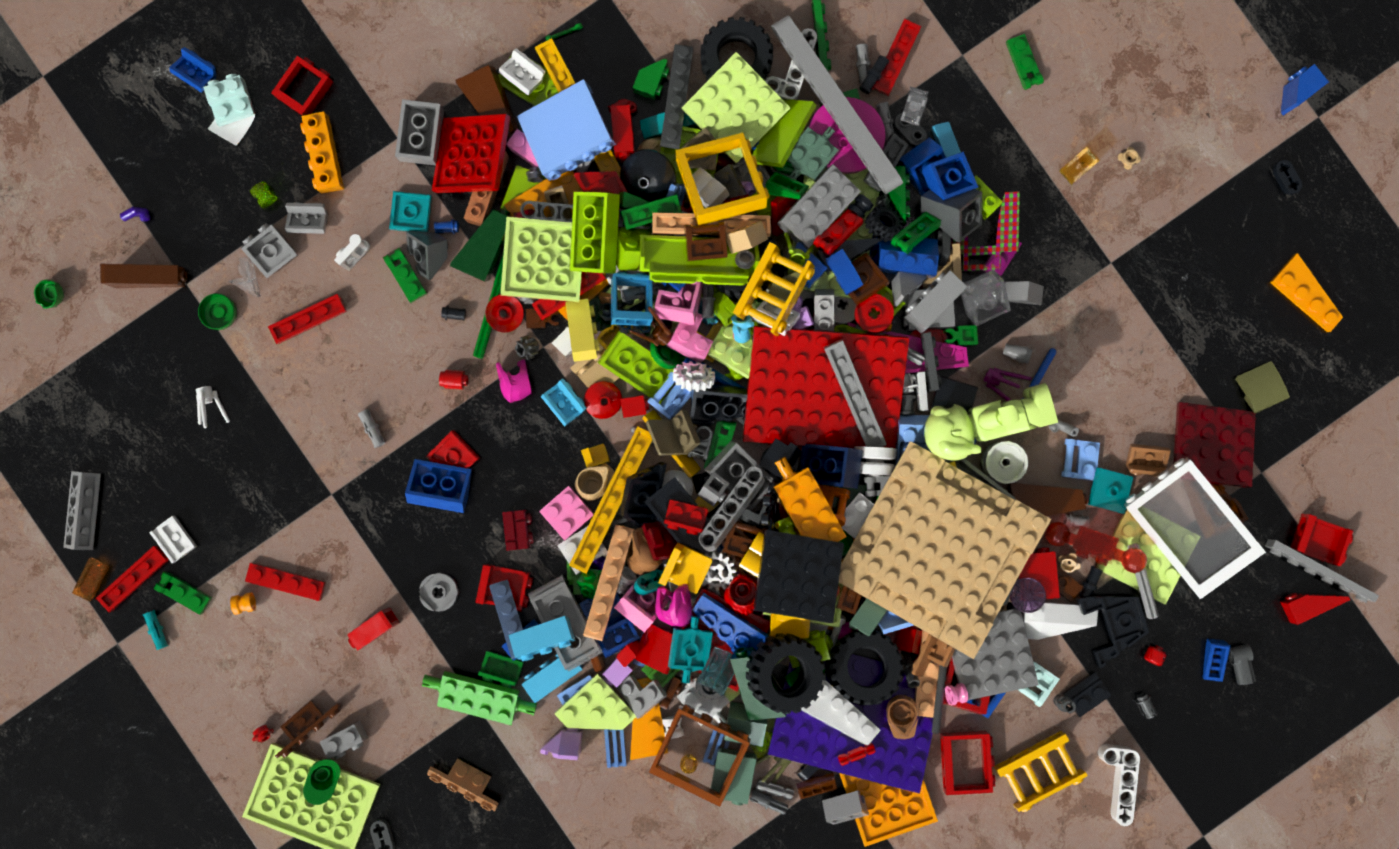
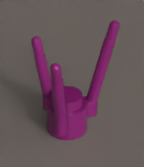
[983,367,1031,401]

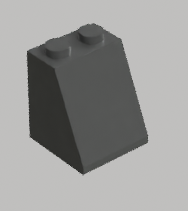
[920,189,982,243]

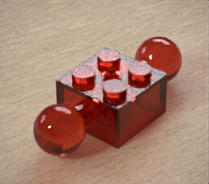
[1045,522,1147,573]

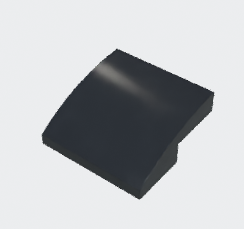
[929,376,978,415]

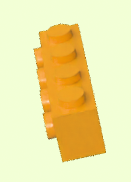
[300,111,344,194]

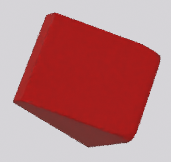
[616,641,639,667]

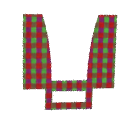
[950,191,1020,271]

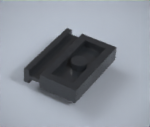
[1062,671,1112,717]

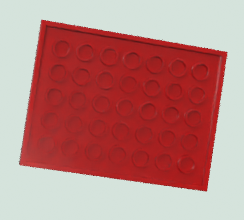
[743,326,909,449]

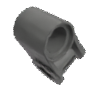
[688,425,713,462]

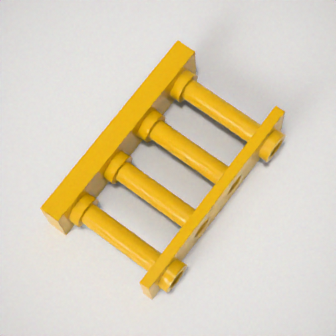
[733,242,815,337]
[994,731,1088,812]

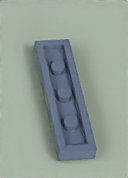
[489,579,523,659]

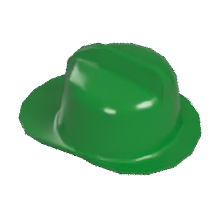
[303,759,341,805]

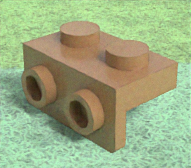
[1126,444,1171,478]

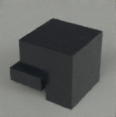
[759,438,801,480]

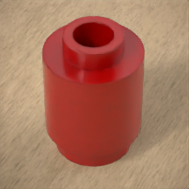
[439,370,469,390]

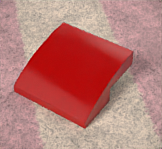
[634,624,673,675]

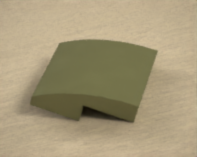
[1235,361,1290,414]

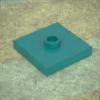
[389,191,432,232]
[1088,468,1133,514]

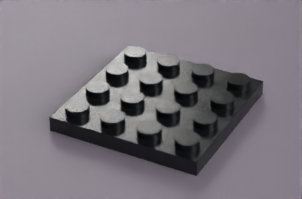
[753,530,844,623]

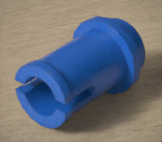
[434,219,459,234]

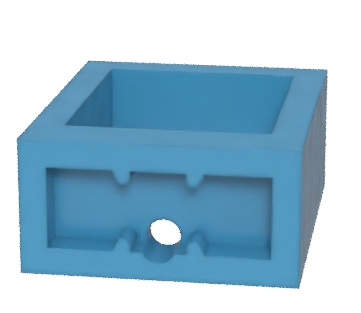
[611,272,653,326]

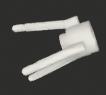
[196,386,230,428]

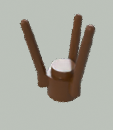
[629,306,672,346]

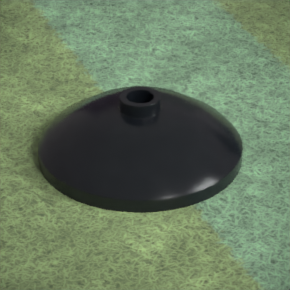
[620,149,677,202]

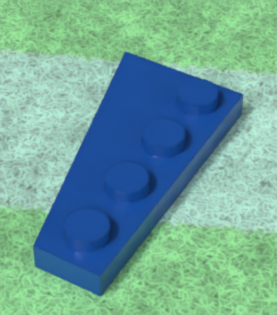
[692,592,769,653]

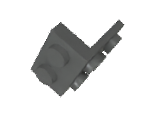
[739,493,769,524]

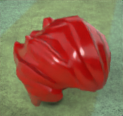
[724,574,757,616]

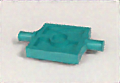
[668,616,713,683]

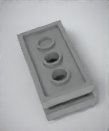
[528,575,603,671]

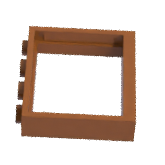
[649,704,751,807]

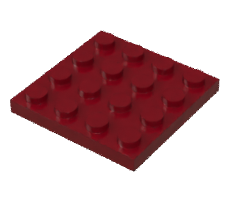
[1173,402,1256,488]

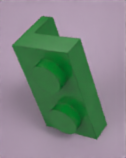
[478,650,524,688]

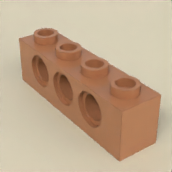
[464,151,509,226]

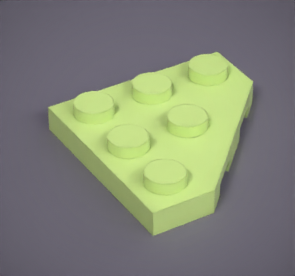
[554,673,636,730]

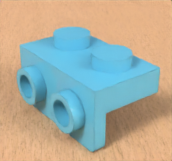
[541,379,586,427]

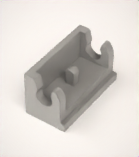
[822,791,869,825]

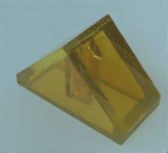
[1059,146,1100,185]

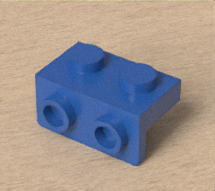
[169,47,216,93]

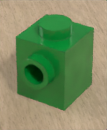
[576,568,602,599]

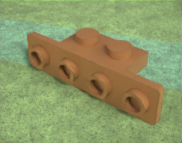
[912,634,955,677]
[427,759,499,811]

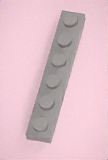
[823,339,887,447]
[1265,539,1379,603]

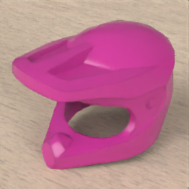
[496,359,532,403]
[655,584,693,627]

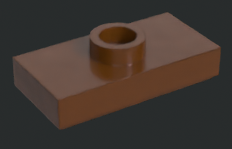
[1057,565,1083,602]
[796,773,837,799]

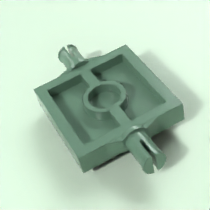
[787,127,839,182]

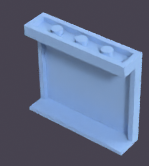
[517,79,616,181]

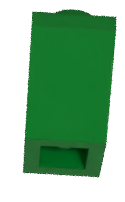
[633,59,670,101]

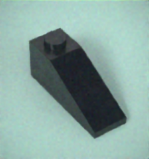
[816,238,880,275]

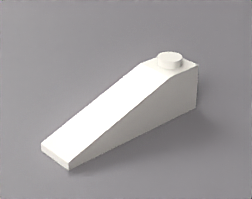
[1020,600,1098,640]

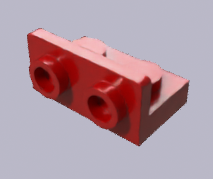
[664,499,708,535]

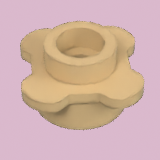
[1118,147,1141,170]
[1058,553,1081,572]

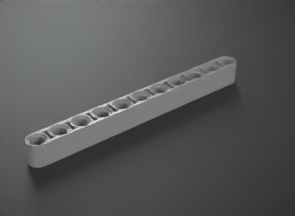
[771,15,903,194]

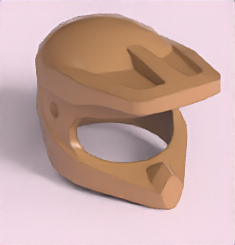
[626,528,663,575]
[886,695,918,739]

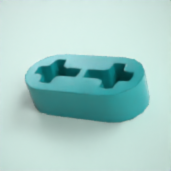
[633,570,664,595]

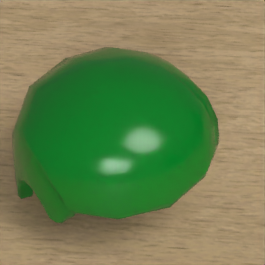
[34,279,64,309]

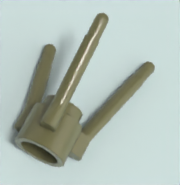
[755,754,791,783]

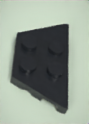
[619,462,667,528]

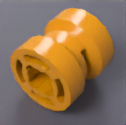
[230,592,256,615]

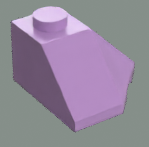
[540,728,583,760]

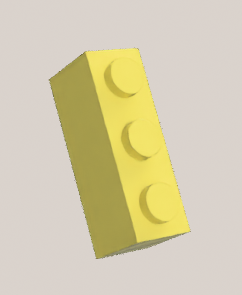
[565,299,600,362]

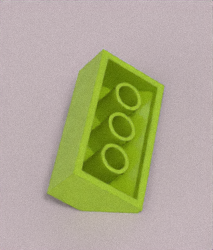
[570,192,620,274]

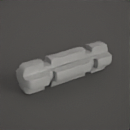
[756,779,794,800]

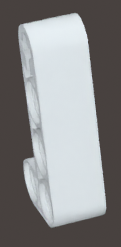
[765,28,817,100]
[1098,744,1140,826]

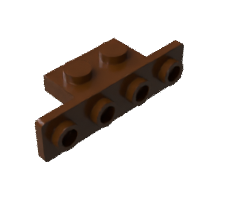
[275,701,342,759]

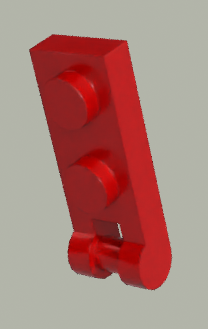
[813,209,863,255]

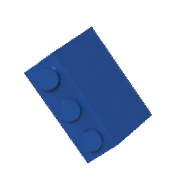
[876,238,939,278]
[405,459,472,513]

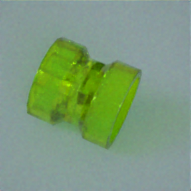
[250,181,277,208]

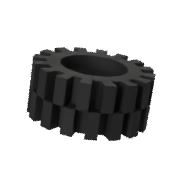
[865,204,903,242]

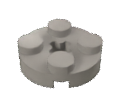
[419,572,459,611]

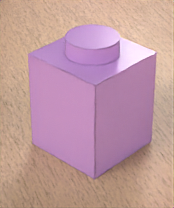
[603,658,633,687]

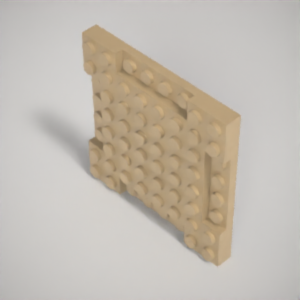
[839,441,1051,659]

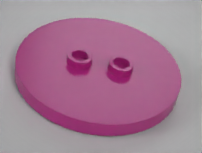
[809,97,885,174]

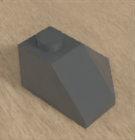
[406,231,448,280]

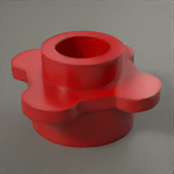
[252,725,274,743]

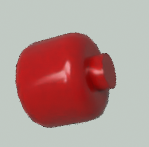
[1144,645,1167,666]

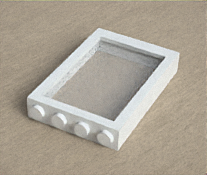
[1124,458,1266,599]

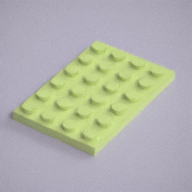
[242,743,381,849]

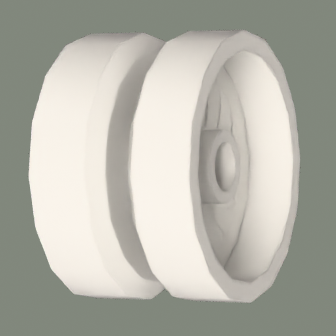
[980,441,1028,484]
[854,446,897,477]

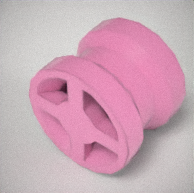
[945,683,968,706]

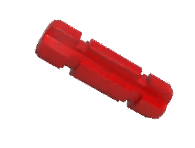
[838,743,876,766]

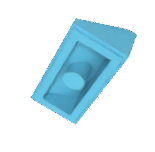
[931,122,961,158]

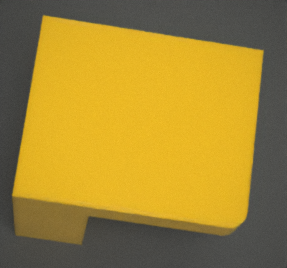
[581,444,610,468]

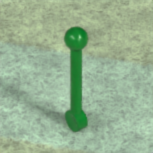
[545,23,583,41]

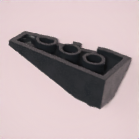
[690,382,748,426]

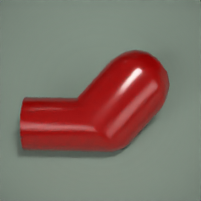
[608,99,637,113]

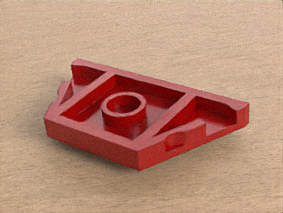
[573,171,628,228]

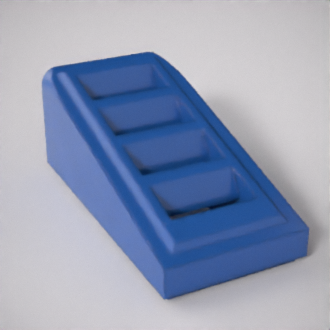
[1203,638,1230,682]

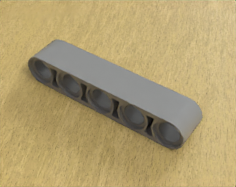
[699,466,765,552]

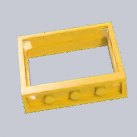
[675,133,769,226]

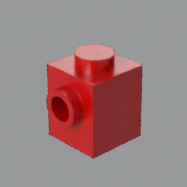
[620,395,649,418]
[896,625,922,654]

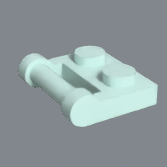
[1018,661,1060,707]

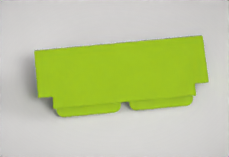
[639,235,760,285]

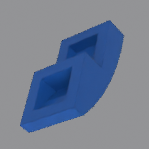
[826,249,863,295]

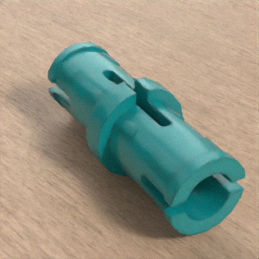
[143,610,169,651]

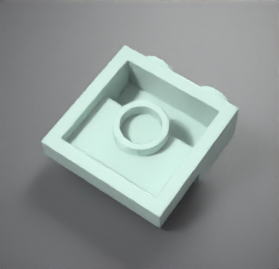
[203,74,255,127]

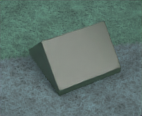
[724,702,767,747]

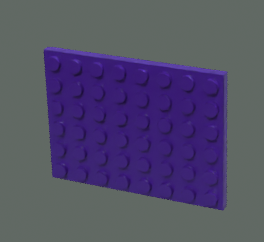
[767,654,938,794]

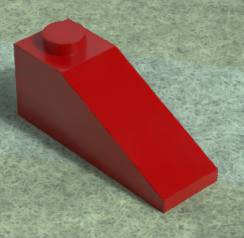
[1280,593,1350,625]

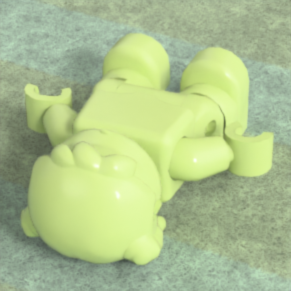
[924,383,1058,460]

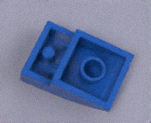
[579,593,640,658]

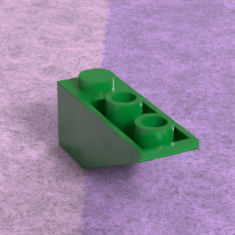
[883,166,910,225]

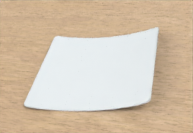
[208,115,255,145]

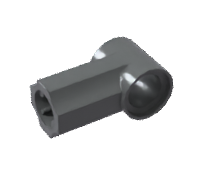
[1228,644,1256,685]

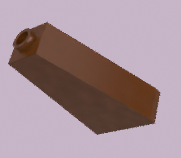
[455,65,519,140]
[100,264,187,289]
[1006,483,1087,516]

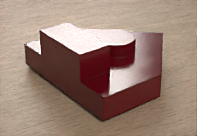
[642,522,678,561]

